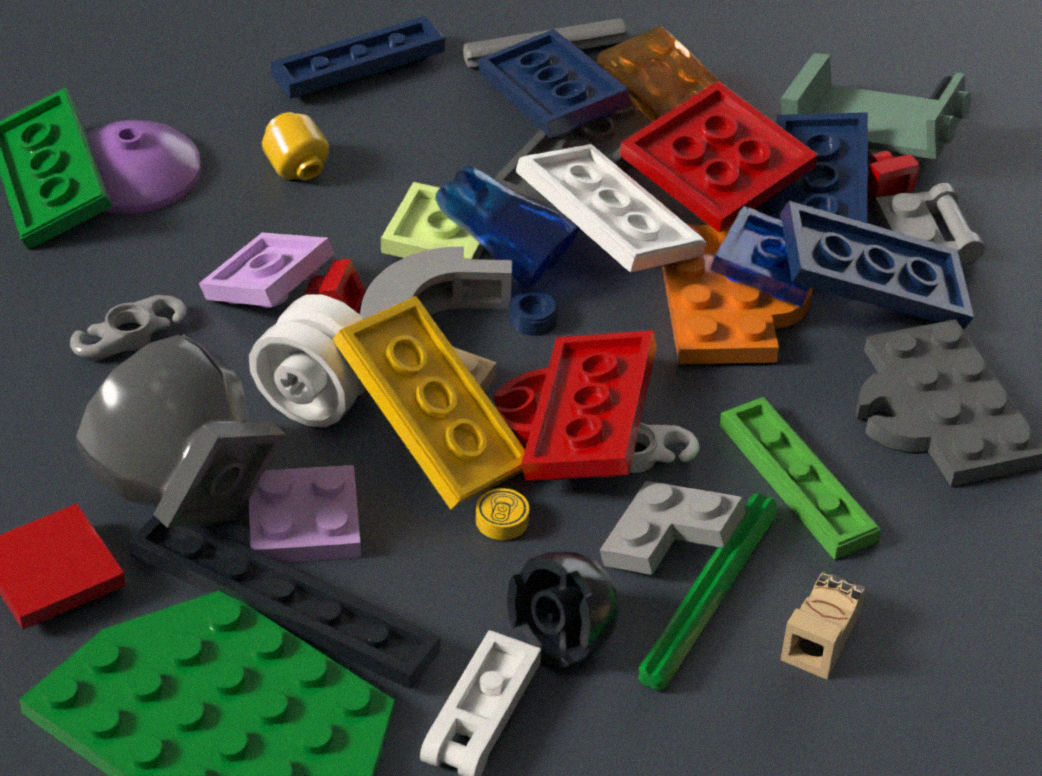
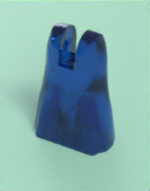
[435,165,580,291]

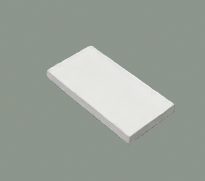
[516,144,707,272]

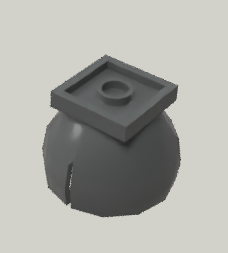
[76,335,285,528]

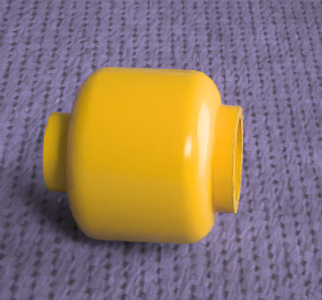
[262,112,330,181]

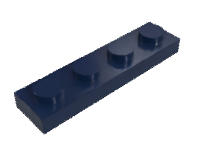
[271,16,445,99]

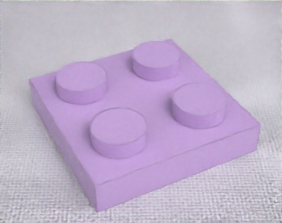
[199,233,335,308]
[249,465,361,563]

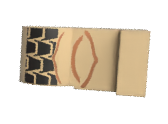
[781,571,867,679]

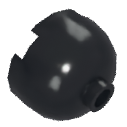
[506,551,619,668]

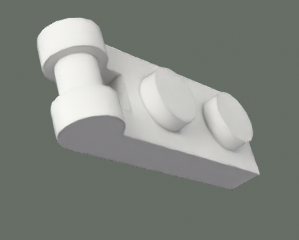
[420,630,541,776]

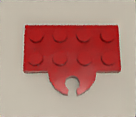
[493,330,657,480]

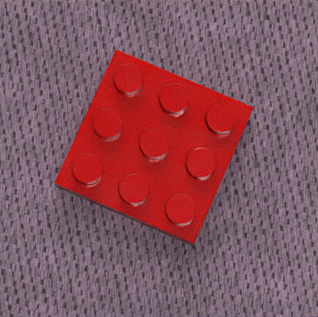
[620,81,818,233]

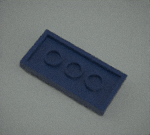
[477,29,631,138]
[780,201,974,330]

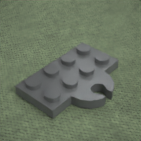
[856,319,1042,487]

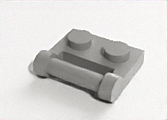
[873,183,985,264]

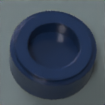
[509,290,558,336]

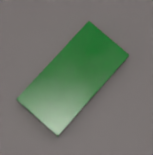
[0,88,113,250]

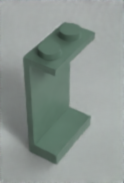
[781,53,971,159]

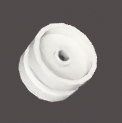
[249,294,366,427]

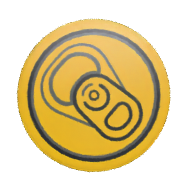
[476,488,529,540]

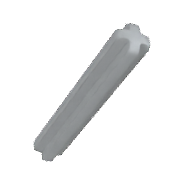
[463,18,627,68]

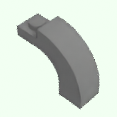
[360,247,512,319]

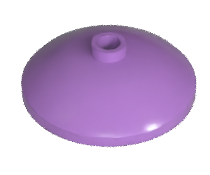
[86,120,201,214]

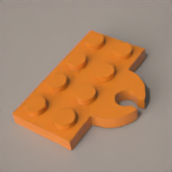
[662,223,813,365]

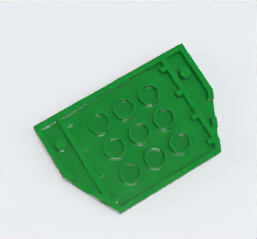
[19,591,395,776]

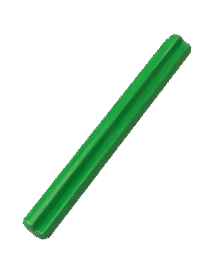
[638,493,778,691]

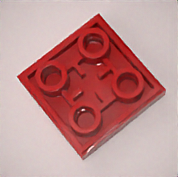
[0,503,126,630]

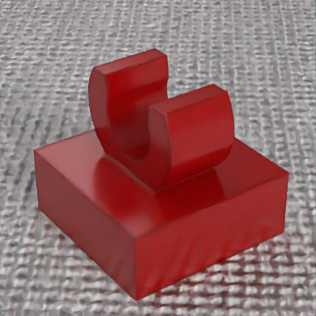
[868,150,920,211]
[305,259,366,314]

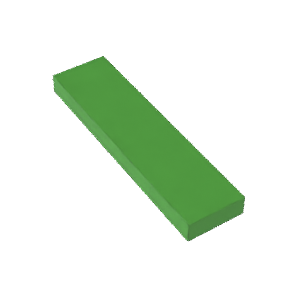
[720,397,881,560]

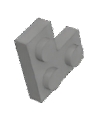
[600,481,745,575]

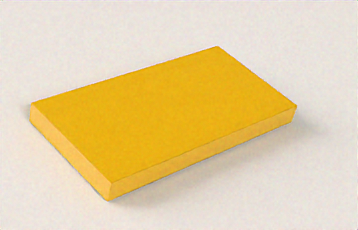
[332,296,525,510]

